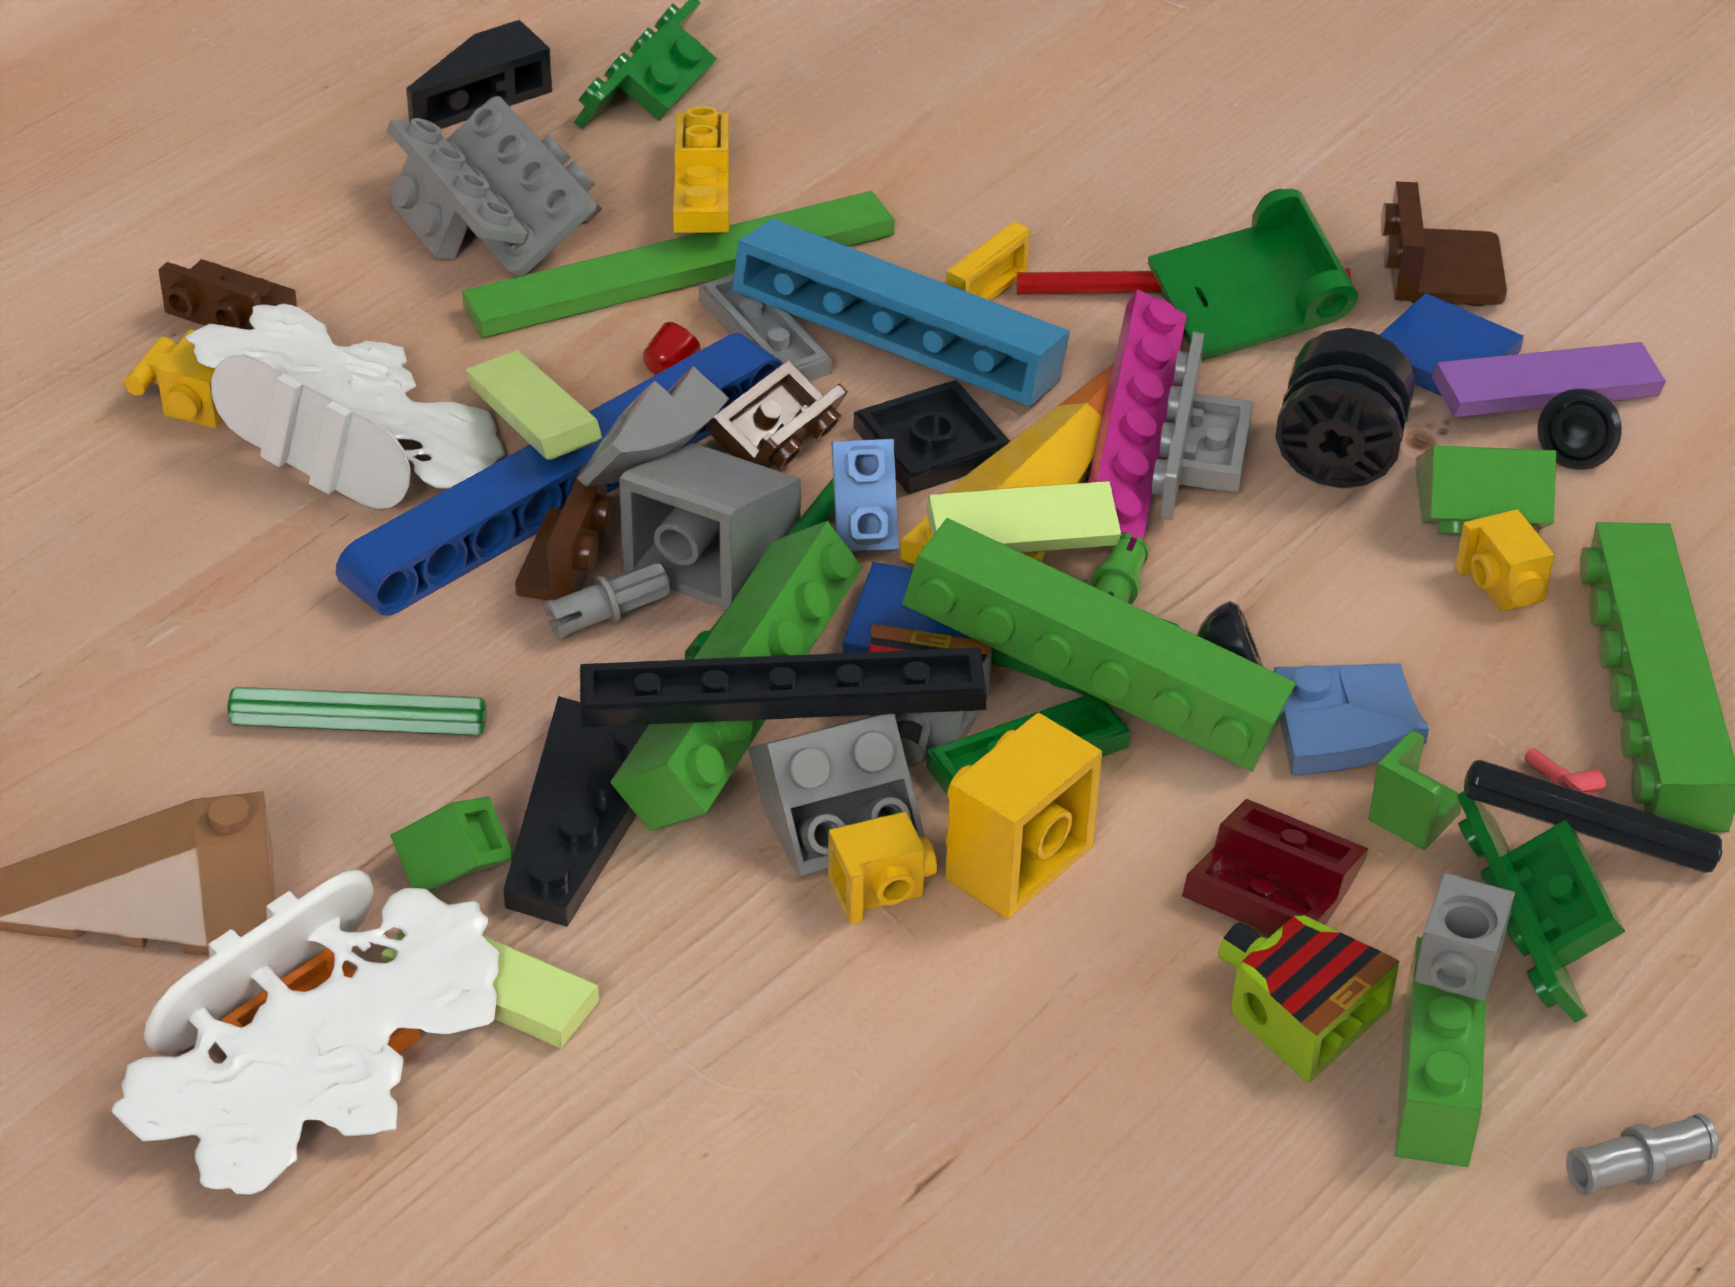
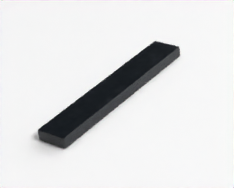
[580,647,987,727]

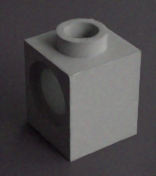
[1414,873,1515,1002]

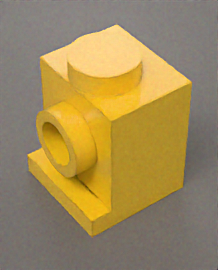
[1455,509,1555,612]
[828,812,937,925]

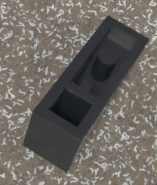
[406,20,552,129]

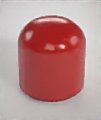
[643,322,701,375]

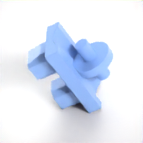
[831,439,899,551]

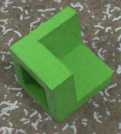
[1368,730,1461,851]
[390,796,513,892]

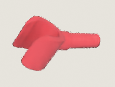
[1525,748,1606,796]

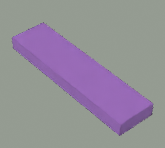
[1432,342,1666,418]

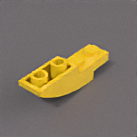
[673,106,729,233]

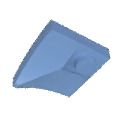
[1274,663,1429,775]

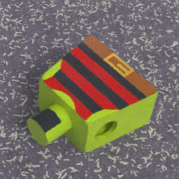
[1218,915,1400,1083]

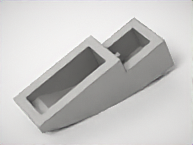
[577,366,729,487]

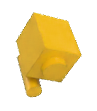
[123,329,223,428]

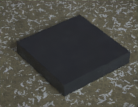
[853,380,1011,495]

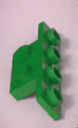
[574,0,717,129]
[1457,791,1625,1023]

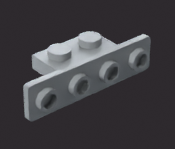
[387,118,528,260]
[1151,332,1253,520]

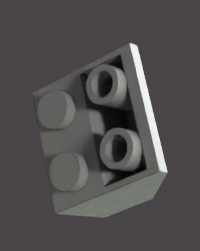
[748,714,925,876]

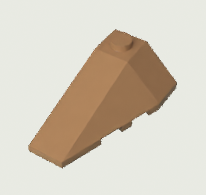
[0,791,275,956]

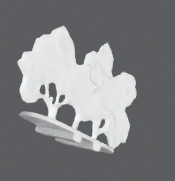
[185,304,506,509]
[111,870,500,1195]

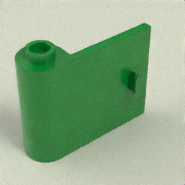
[1148,189,1358,361]

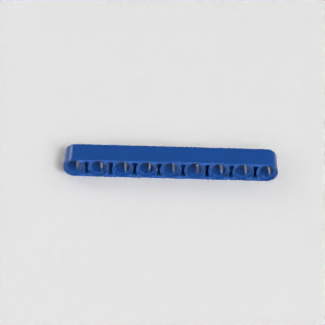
[335,333,783,616]

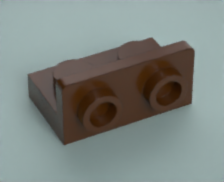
[158,259,297,330]

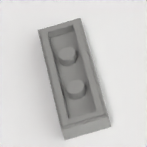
[699,274,832,381]

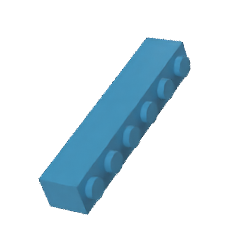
[732,218,1070,406]

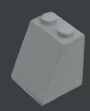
[619,443,801,609]

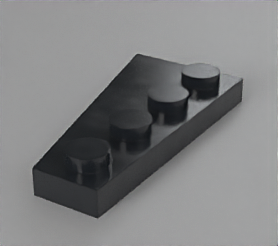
[503,696,649,927]

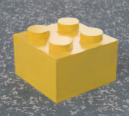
[945,712,1102,919]

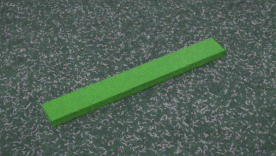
[462,191,894,338]

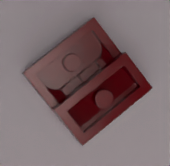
[1182,798,1368,935]

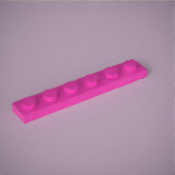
[1088,289,1187,551]

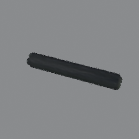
[1464,759,1723,873]

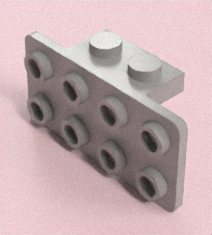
[446,96,602,277]

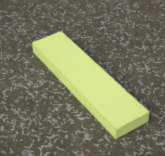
[465,350,602,460]

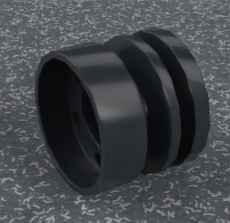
[1275,328,1415,488]

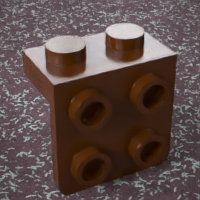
[1381,181,1507,307]

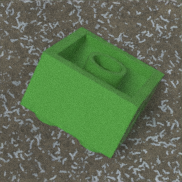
[1415,445,1556,536]

